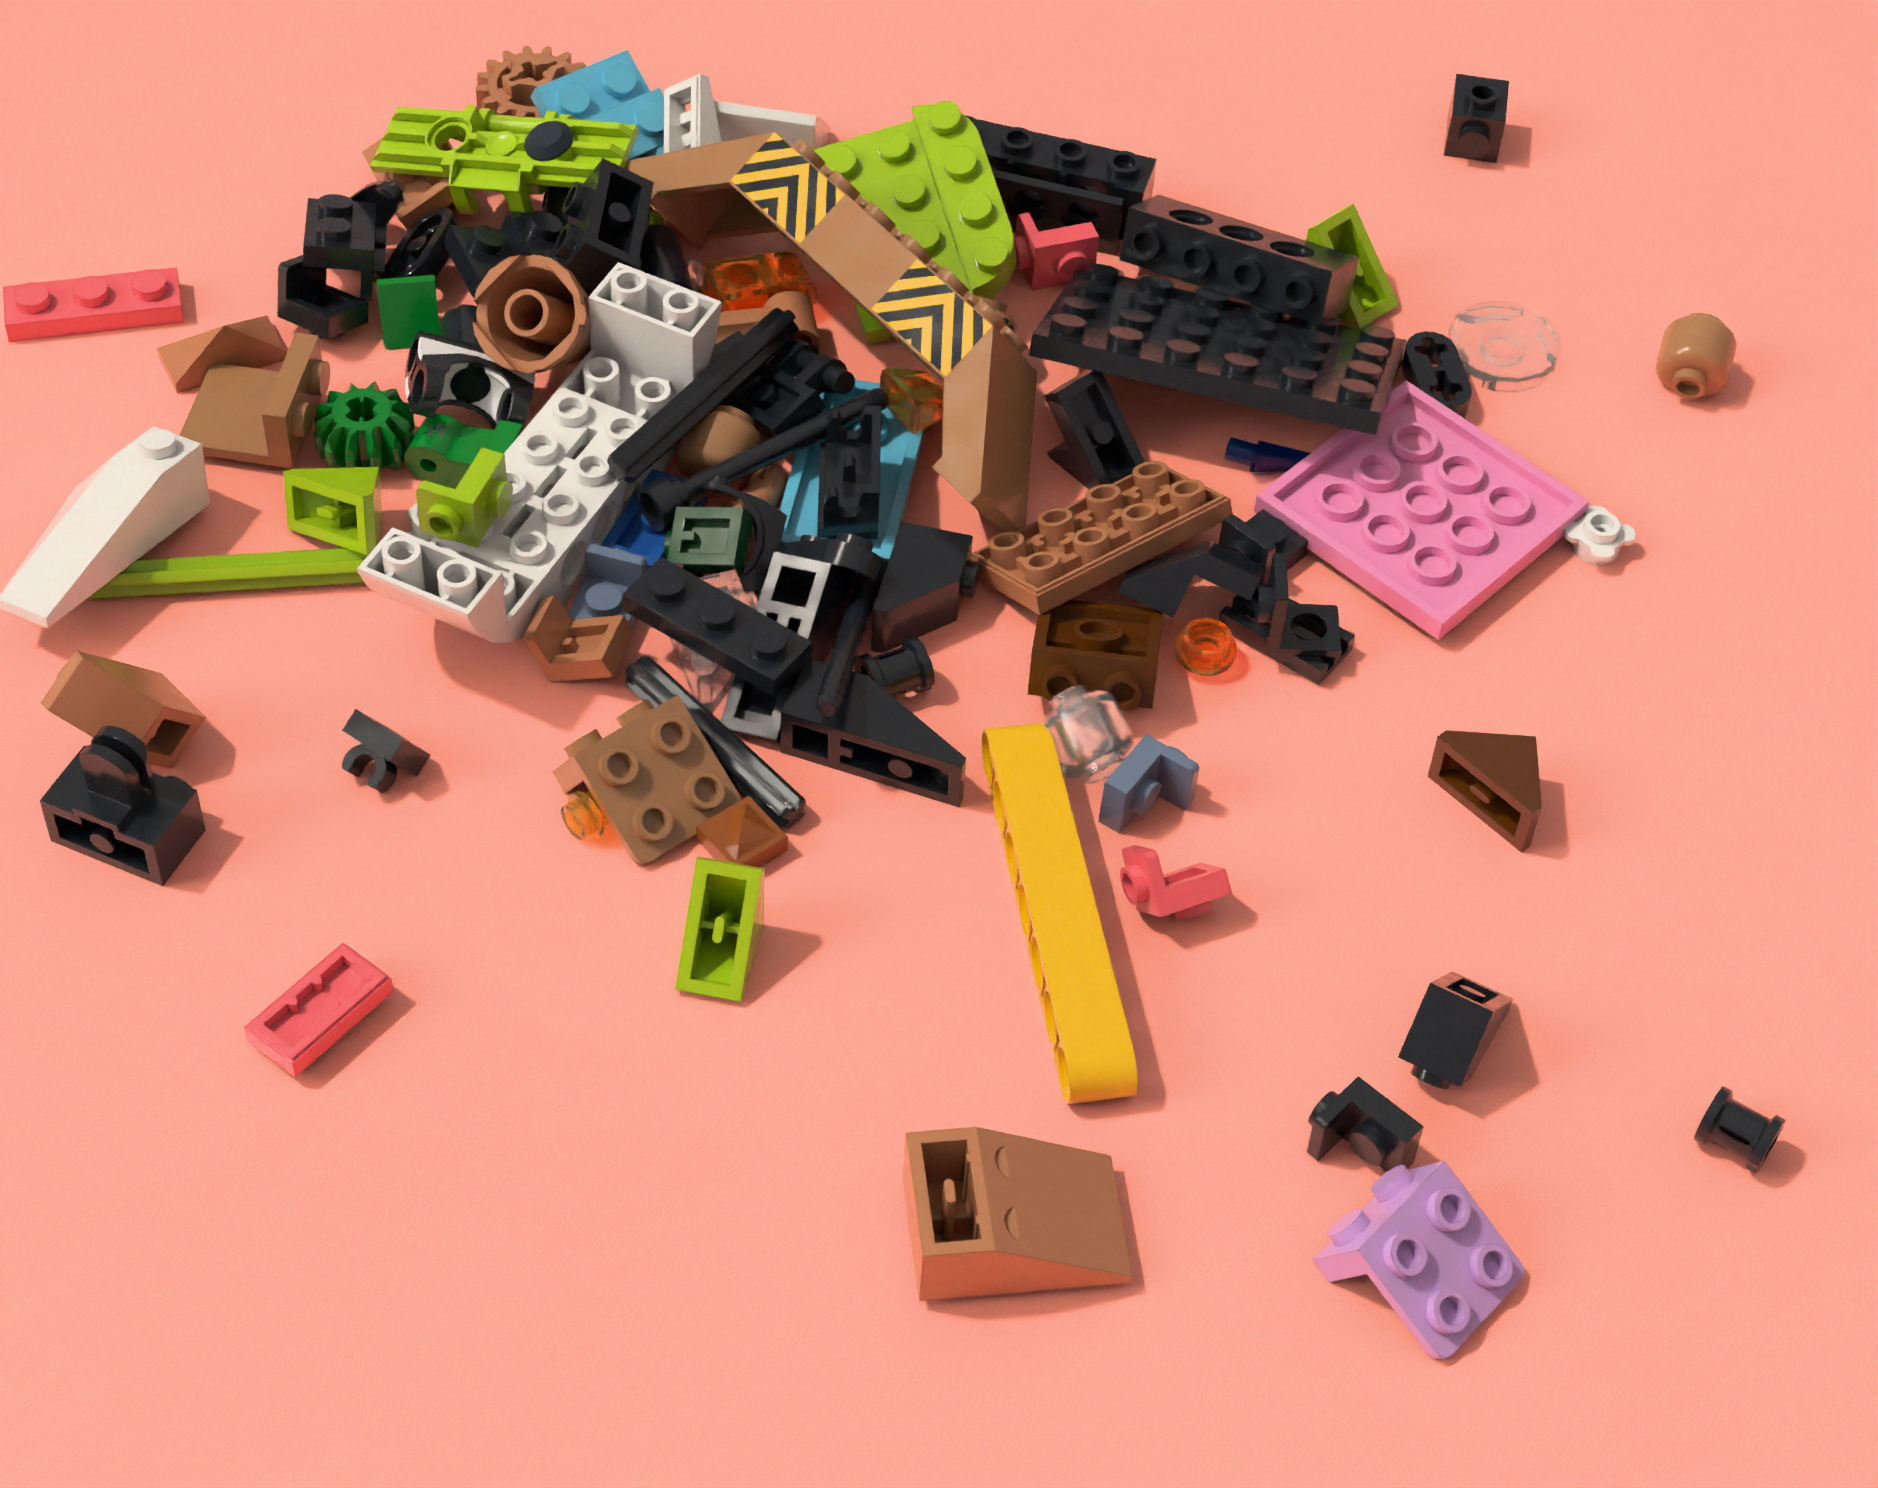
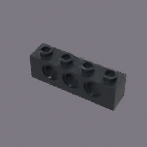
[1120,194,1359,326]

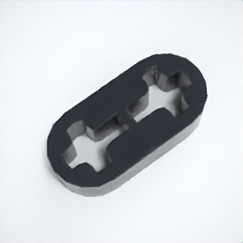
[1402,331,1472,419]

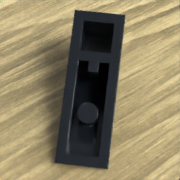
[721,551,851,744]
[780,659,966,807]

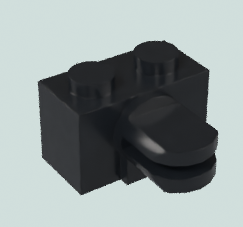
[39,726,206,887]

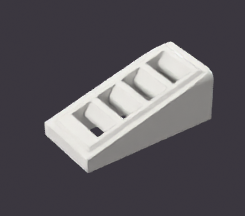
[664,73,722,153]

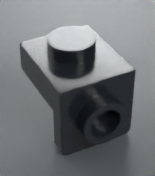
[277,255,369,339]

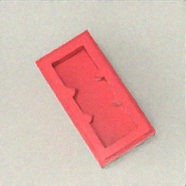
[244,942,394,1078]

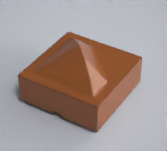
[696,796,788,867]

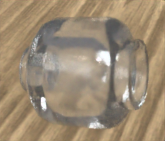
[1042,685,1135,784]

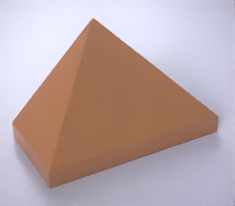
[157,315,287,393]

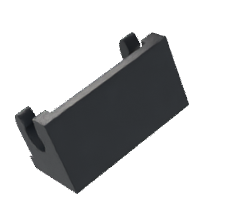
[817,405,881,539]

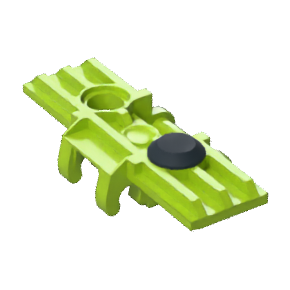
[370,105,639,215]

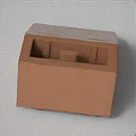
[903,1127,1133,1301]

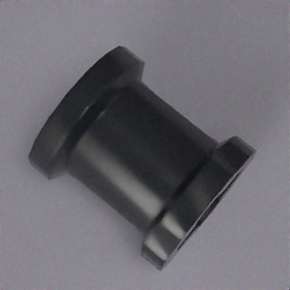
[854,636,935,696]
[1694,1086,1786,1174]

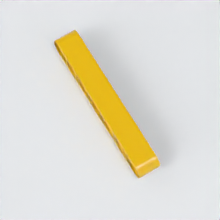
[981,722,1138,1104]

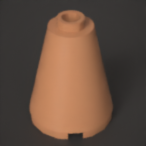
[473,255,591,374]

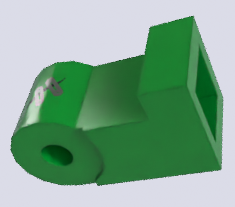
[404,414,523,489]

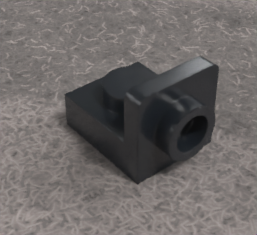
[1219,509,1309,585]
[1307,1076,1424,1172]

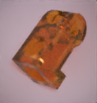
[702,252,818,312]

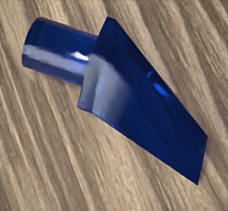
[1225,437,1310,476]

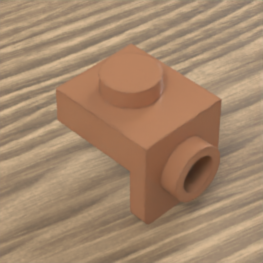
[523,596,635,682]

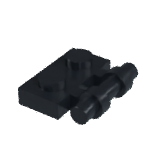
[732,339,855,438]

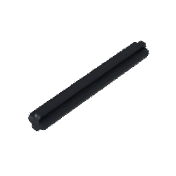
[607,308,799,483]

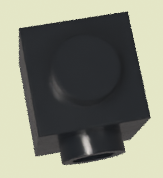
[1443,74,1509,163]

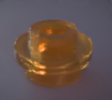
[1175,618,1237,676]

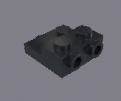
[443,211,564,304]

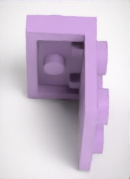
[1312,1161,1524,1359]

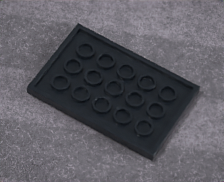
[1029,264,1407,435]

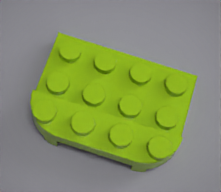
[813,101,1017,345]

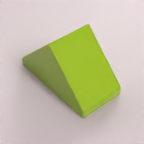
[1306,203,1399,329]
[283,467,383,555]
[675,856,764,1002]

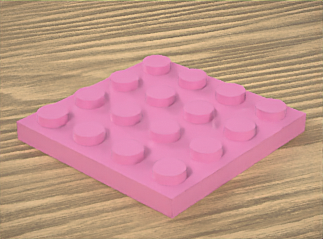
[1254,380,1590,640]

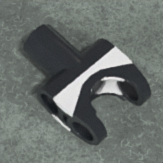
[405,304,535,430]

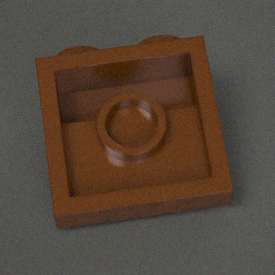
[1027,600,1163,711]

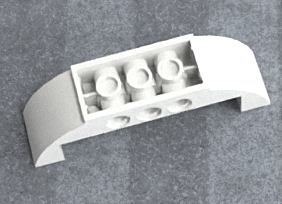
[357,262,722,643]

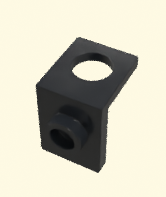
[1255,553,1341,657]

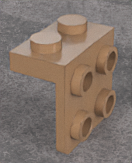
[180,332,330,468]
[552,694,741,865]

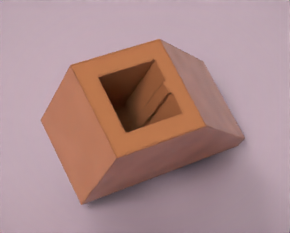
[40,650,206,768]

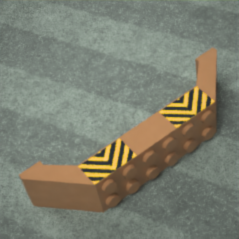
[625,131,1037,533]

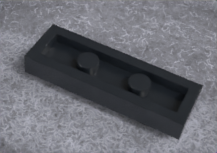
[623,557,813,697]

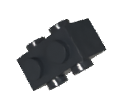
[553,158,654,296]

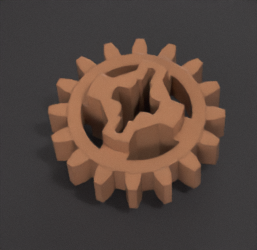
[475,46,586,118]

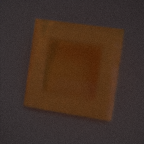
[880,368,943,434]

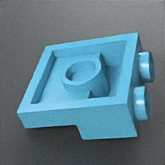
[530,50,664,160]

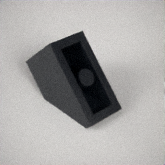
[871,522,981,653]
[1398,971,1513,1090]

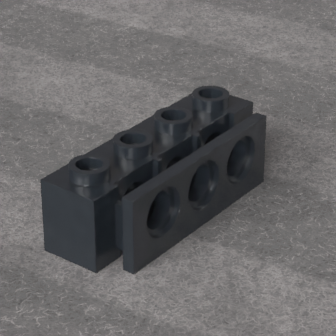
[965,115,1157,256]

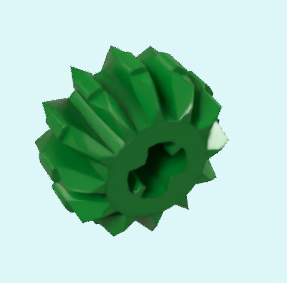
[313,381,415,472]

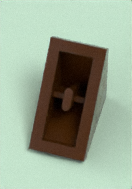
[1427,730,1542,853]

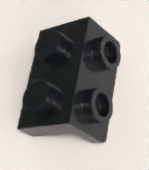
[303,194,387,301]

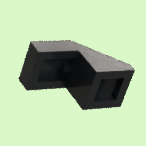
[1118,540,1265,618]

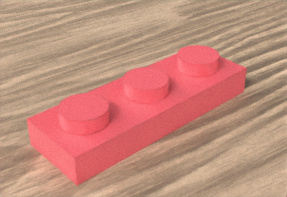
[3,267,184,342]

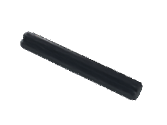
[625,656,806,829]

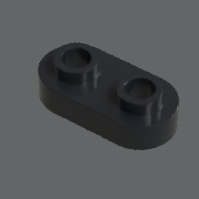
[384,207,462,286]
[783,533,882,587]

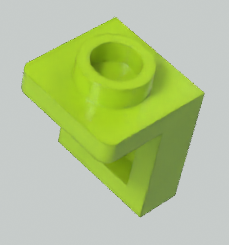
[416,448,513,548]

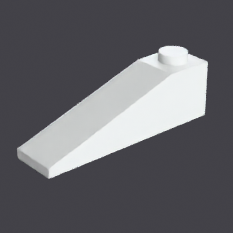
[0,426,210,628]

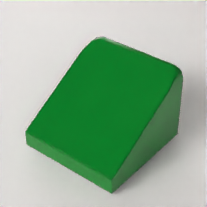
[376,275,440,350]

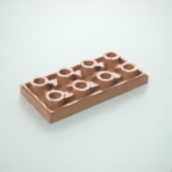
[971,461,1233,615]

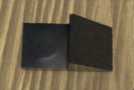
[1044,369,1145,490]

